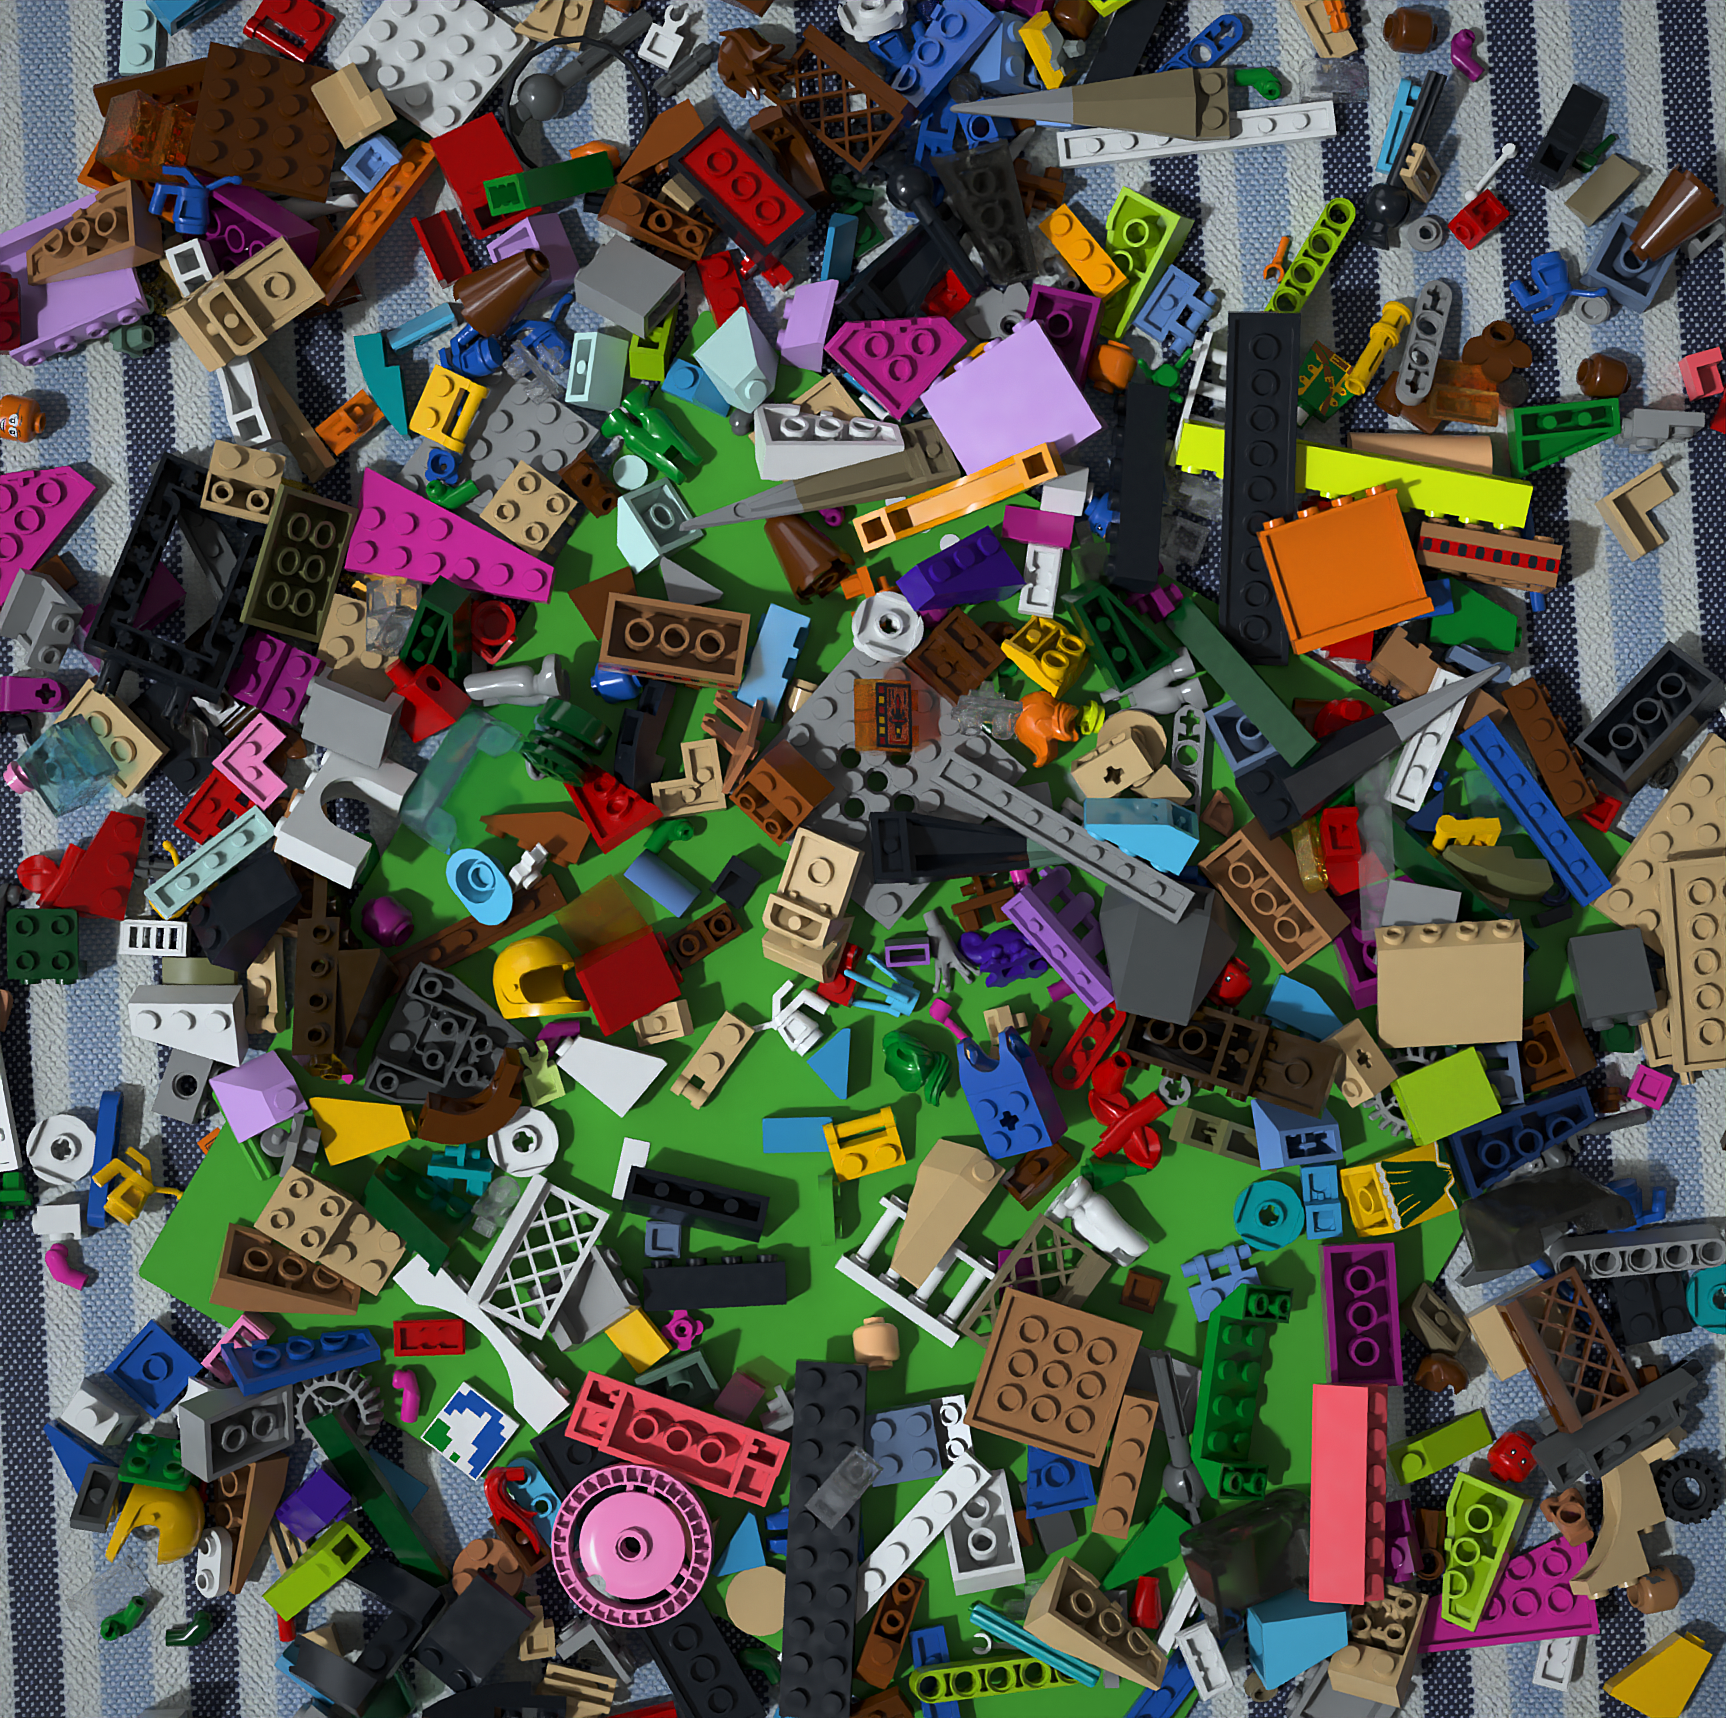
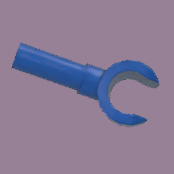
[1430,767,1451,791]

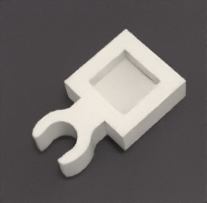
[638,5,688,71]
[506,842,549,894]

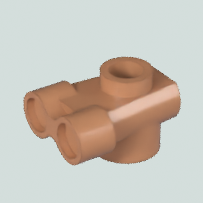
[1540,1488,1594,1547]

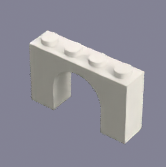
[273,749,418,889]

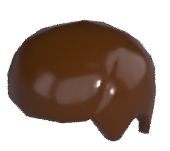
[1411,1353,1470,1395]

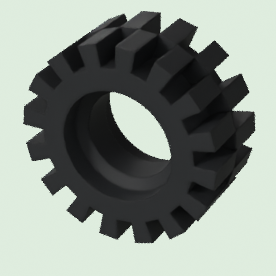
[1654,1457,1722,1525]

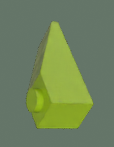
[629,300,680,382]
[1386,1409,1493,1486]

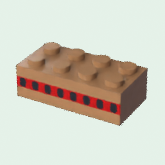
[1412,518,1563,594]
[598,592,751,692]

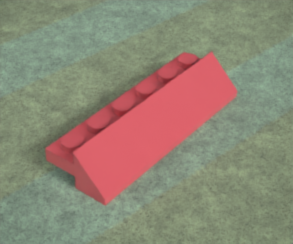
[564,1370,790,1507]
[1309,1382,1388,1605]

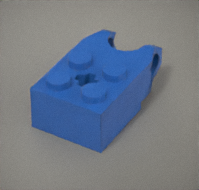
[956,1026,1068,1160]

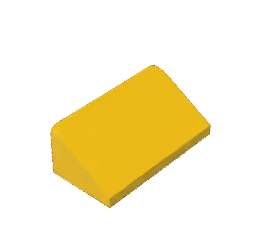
[604,1307,673,1374]

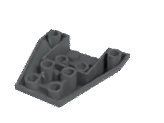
[1099,879,1242,1026]
[363,961,535,1104]

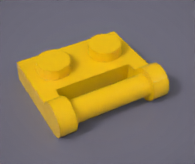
[408,364,490,454]
[1431,815,1502,855]
[822,1106,907,1183]

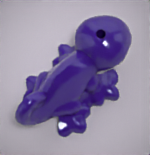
[957,928,1048,988]

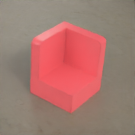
[1678,347,1724,402]

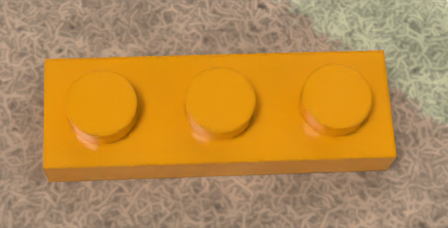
[1038,203,1130,303]

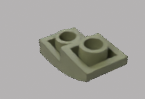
[162,956,238,985]

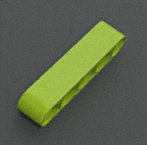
[1264,198,1356,312]
[909,1652,1079,1703]

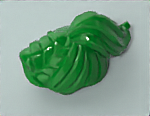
[882,1029,954,1107]

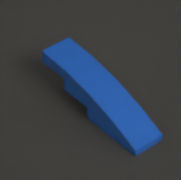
[905,79,964,219]

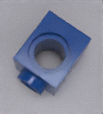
[957,97,1016,154]

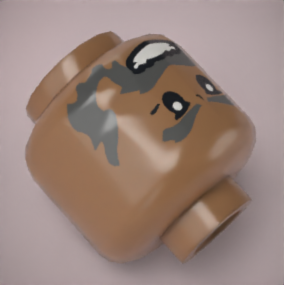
[1626,1565,1683,1615]

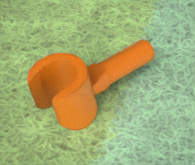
[1262,236,1290,284]

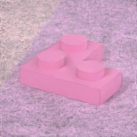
[212,711,289,812]

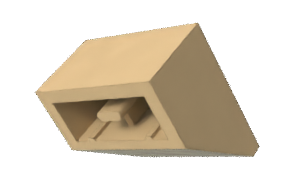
[200,439,286,524]

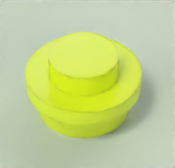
[1076,700,1105,735]

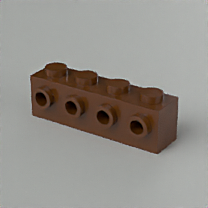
[1501,677,1600,823]

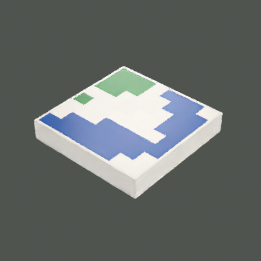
[420,1381,520,1482]

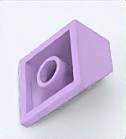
[208,1050,308,1144]

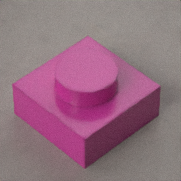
[1624,1064,1673,1111]

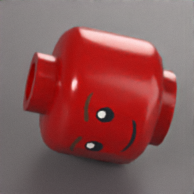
[1206,956,1253,1008]
[1487,1430,1538,1483]

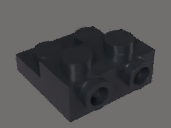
[1604,1271,1692,1346]

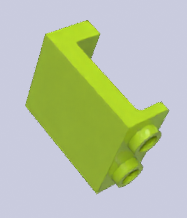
[1390,1046,1502,1146]

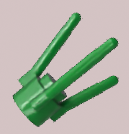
[1138,348,1193,403]

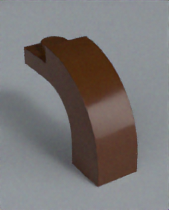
[748,104,837,211]
[417,1046,524,1145]

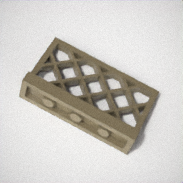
[957,1213,1111,1349]

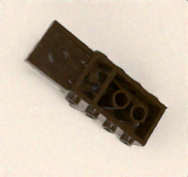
[291,872,399,1080]
[1118,999,1343,1120]

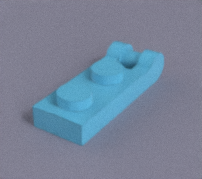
[1375,78,1422,175]

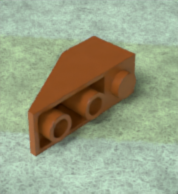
[615,98,705,190]
[596,182,713,261]
[479,811,592,869]
[853,1572,925,1690]

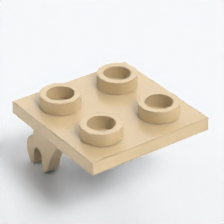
[479,460,578,558]

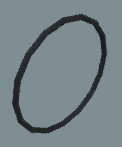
[503,36,651,177]

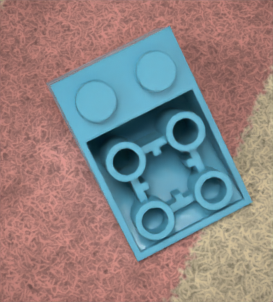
[1084,798,1200,876]

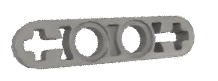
[1395,280,1452,406]
[1170,704,1206,828]

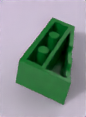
[1505,398,1621,479]

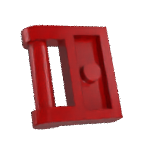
[243,0,336,64]

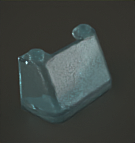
[400,708,529,856]

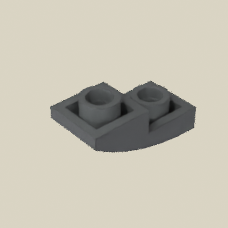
[1019,1480,1079,1555]

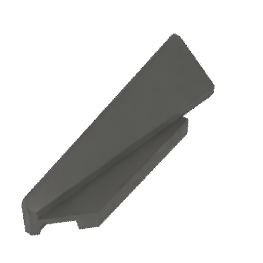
[1530,1368,1698,1493]

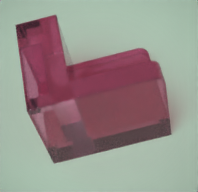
[714,1368,766,1425]

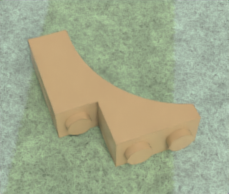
[1569,1451,1666,1600]

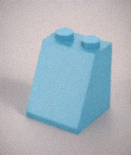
[1245,1586,1352,1690]

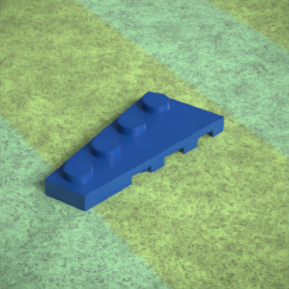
[891,0,1001,129]

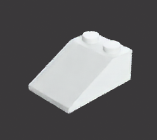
[935,1468,1026,1596]

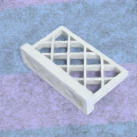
[466,1173,610,1341]

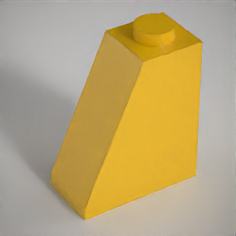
[308,1096,418,1167]
[1603,1631,1713,1718]

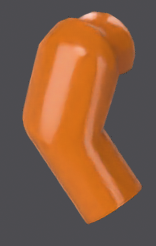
[569,140,621,170]

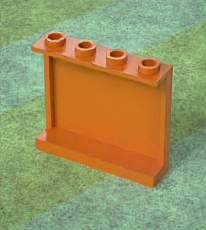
[1256,483,1435,655]

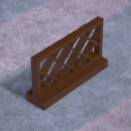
[763,23,920,175]
[1495,1266,1640,1434]

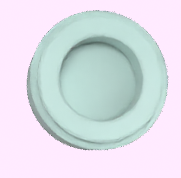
[613,455,649,491]

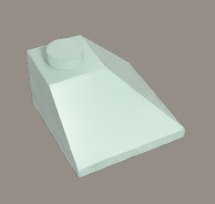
[693,306,779,414]
[617,476,704,575]

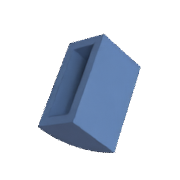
[623,848,702,919]

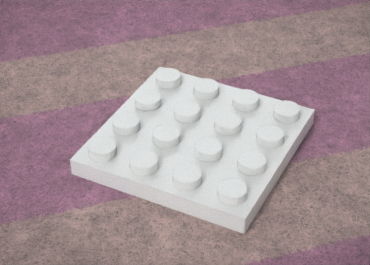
[334,0,530,138]

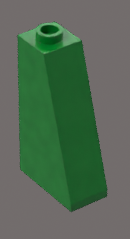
[483,150,615,216]

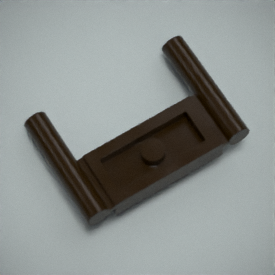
[183,615,263,740]

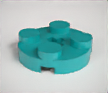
[1233,1180,1305,1251]
[1685,1263,1726,1334]

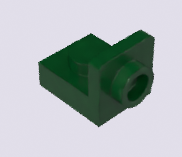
[835,201,885,261]
[1596,1022,1636,1053]

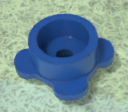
[425,448,463,486]

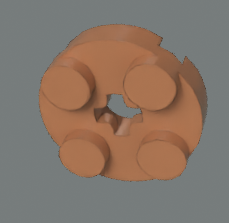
[452,1538,525,1599]

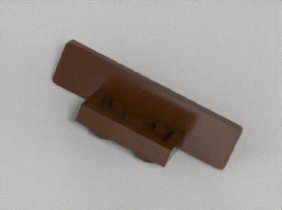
[93,57,207,127]

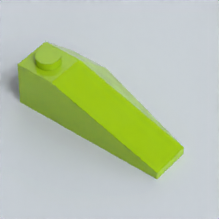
[1094,186,1195,343]
[1441,1471,1535,1632]

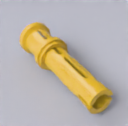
[1344,301,1413,395]

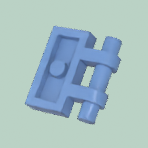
[1131,264,1218,356]
[1180,1244,1261,1322]

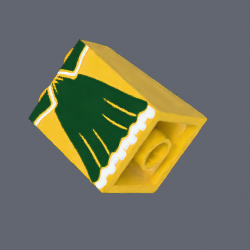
[1337,1139,1463,1238]

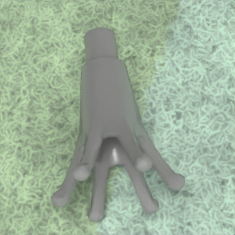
[923,910,982,993]

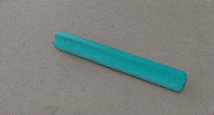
[970,1603,1101,1688]

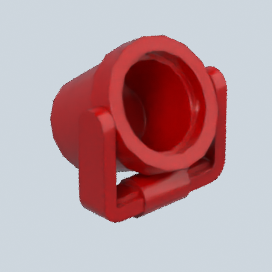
[471,600,518,664]

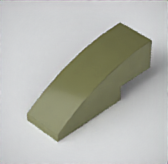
[1441,845,1554,902]
[1168,1105,1277,1173]

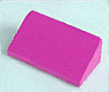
[1000,505,1075,551]

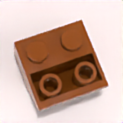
[729,739,835,847]

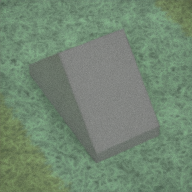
[660,556,725,607]

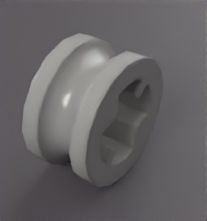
[1158,1076,1191,1105]

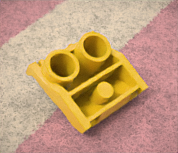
[1001,615,1091,700]

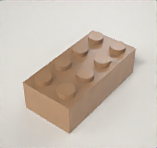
[1197,817,1351,974]

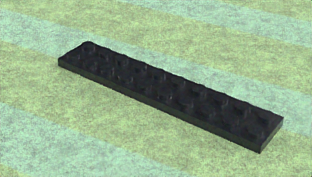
[1218,311,1301,666]
[779,1358,869,1718]
[530,1416,768,1718]

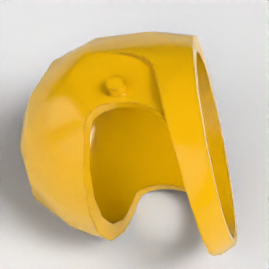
[493,935,590,1020]
[105,1484,205,1565]

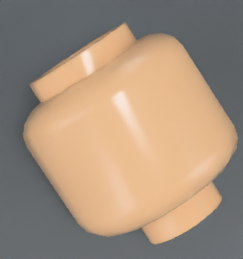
[852,1317,901,1371]

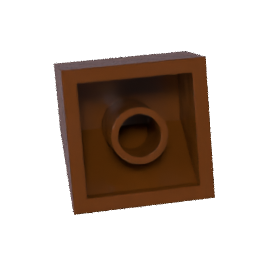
[1498,1001,1598,1095]

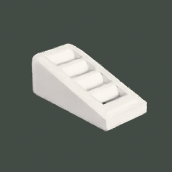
[119,919,192,957]

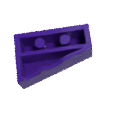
[896,525,1027,612]
[274,1462,353,1542]

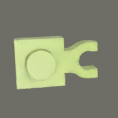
[517,1040,566,1107]

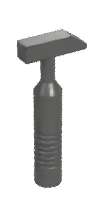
[1567,1110,1647,1153]

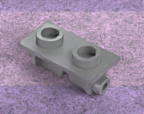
[930,1393,975,1470]

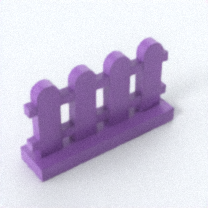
[1001,865,1115,1015]

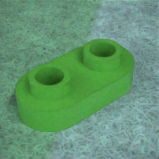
[818,1174,843,1246]

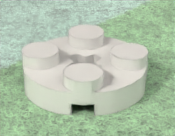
[837,0,908,42]
[852,591,924,663]
[488,1106,559,1177]
[26,1114,96,1185]

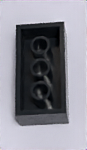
[1573,641,1726,798]

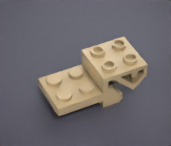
[166,235,326,372]
[762,826,865,983]
[253,1163,406,1296]

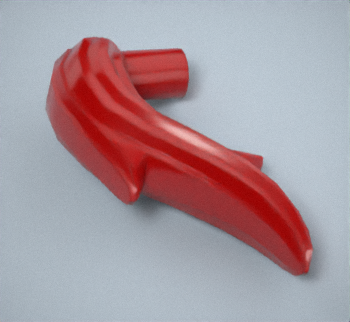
[484,1466,541,1554]

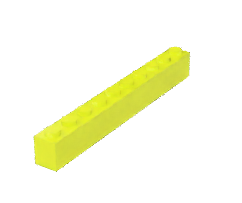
[1175,418,1533,531]

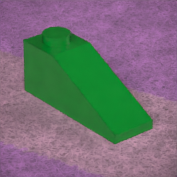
[1098,1500,1198,1593]

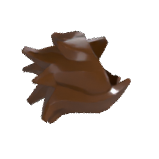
[718,27,791,100]

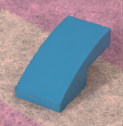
[1299,1161,1343,1240]

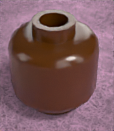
[1050,0,1099,42]
[1383,6,1438,55]
[1576,353,1632,399]

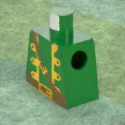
[1297,340,1355,429]

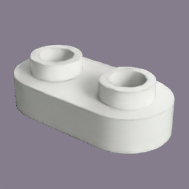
[195,1526,232,1598]

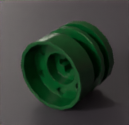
[519,698,613,787]

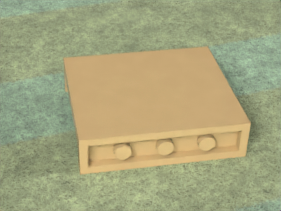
[1375,919,1524,1049]

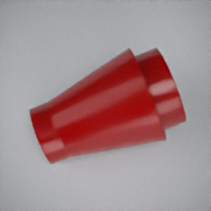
[1091,1051,1132,1095]
[1128,1576,1163,1629]

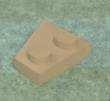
[514,0,595,53]

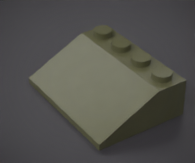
[239,484,359,643]

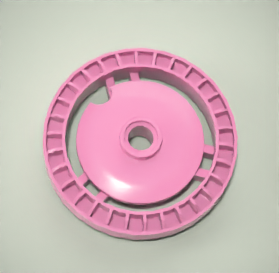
[551,1462,715,1628]

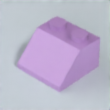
[486,212,580,305]
[775,279,839,373]

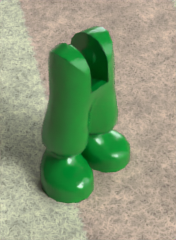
[600,384,704,485]

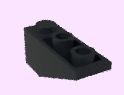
[1522,83,1604,192]

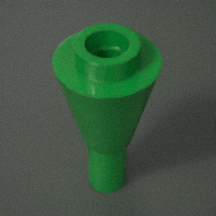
[1080,1158,1147,1192]

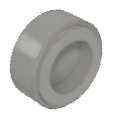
[1575,288,1612,325]

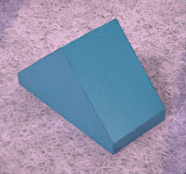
[806,1028,851,1099]
[711,1508,767,1577]

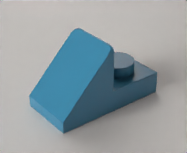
[661,357,731,418]

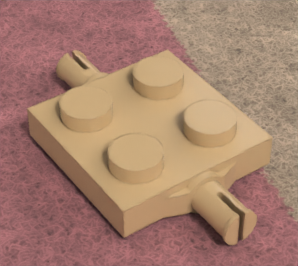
[1638,966,1696,1085]

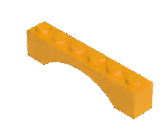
[852,442,1067,553]

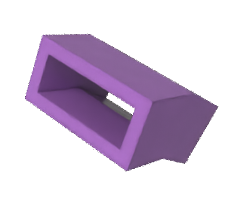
[884,937,930,967]

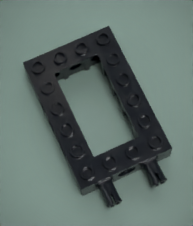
[83,451,268,725]

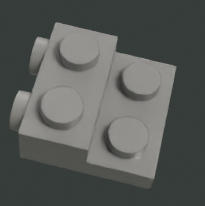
[1613,408,1705,454]

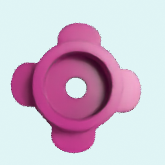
[661,1310,704,1351]

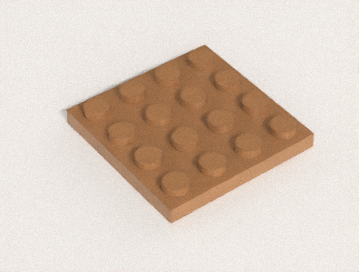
[963,1286,1143,1468]

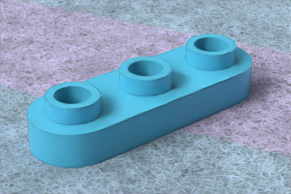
[507,1457,581,1548]

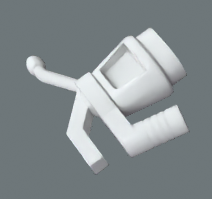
[752,979,831,1057]

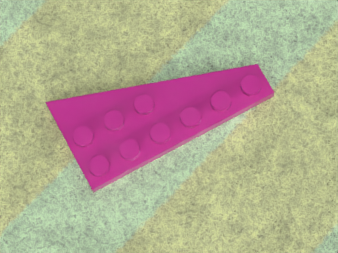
[344,467,557,605]
[1417,1536,1600,1654]

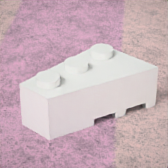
[128,985,249,1068]

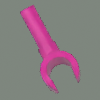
[929,998,969,1041]

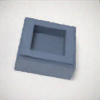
[644,1221,682,1258]

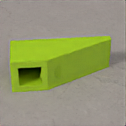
[262,1520,372,1622]

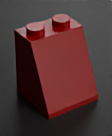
[574,924,684,1037]

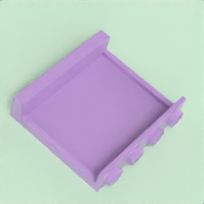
[0,191,150,367]
[919,317,1109,475]

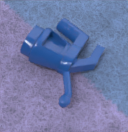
[867,20,926,104]
[148,164,243,234]
[1509,251,1608,325]
[505,293,574,377]
[438,324,503,417]
[1604,1178,1667,1234]

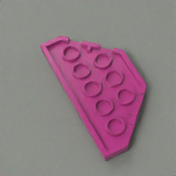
[0,466,99,612]

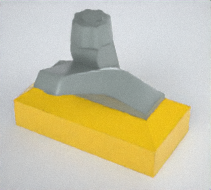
[1018,11,1087,90]

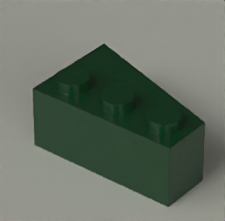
[398,575,472,693]
[1060,579,1180,693]
[358,1155,478,1277]

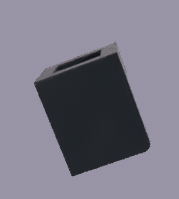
[709,855,763,909]

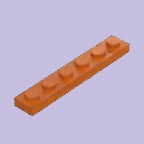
[309,138,439,306]

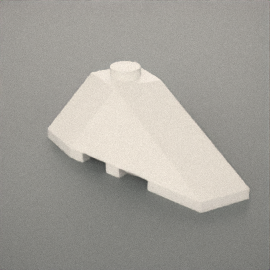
[754,404,905,481]

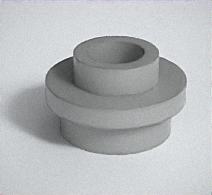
[1407,217,1443,252]

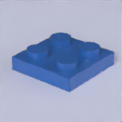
[104,1318,204,1420]

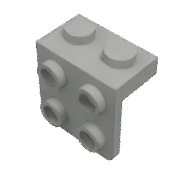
[556,1615,637,1684]

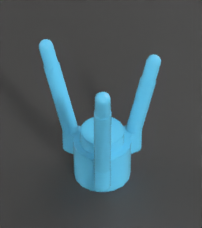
[844,954,920,1018]

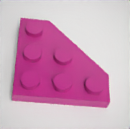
[823,316,967,420]

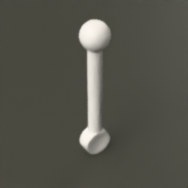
[1465,143,1517,202]

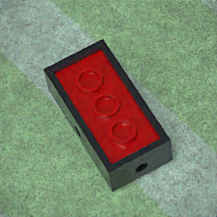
[668,115,816,273]

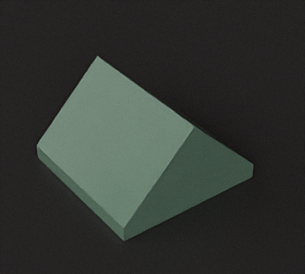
[634,1346,724,1409]

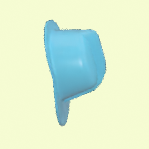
[446,848,514,926]

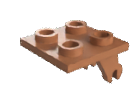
[701,690,766,795]

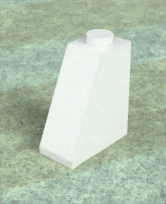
[555,1034,667,1118]

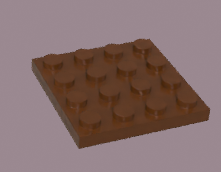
[187,41,338,204]

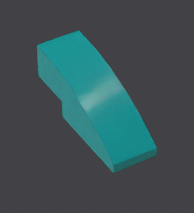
[353,333,412,441]

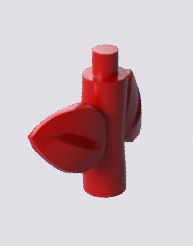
[16,843,103,919]
[1088,1088,1168,1169]

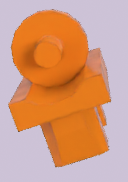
[314,389,386,457]
[840,566,902,630]

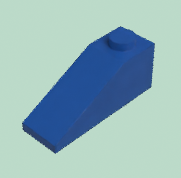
[43,1419,134,1513]

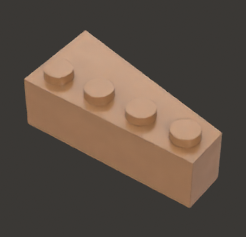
[1365,625,1509,740]

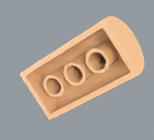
[1347,432,1493,474]

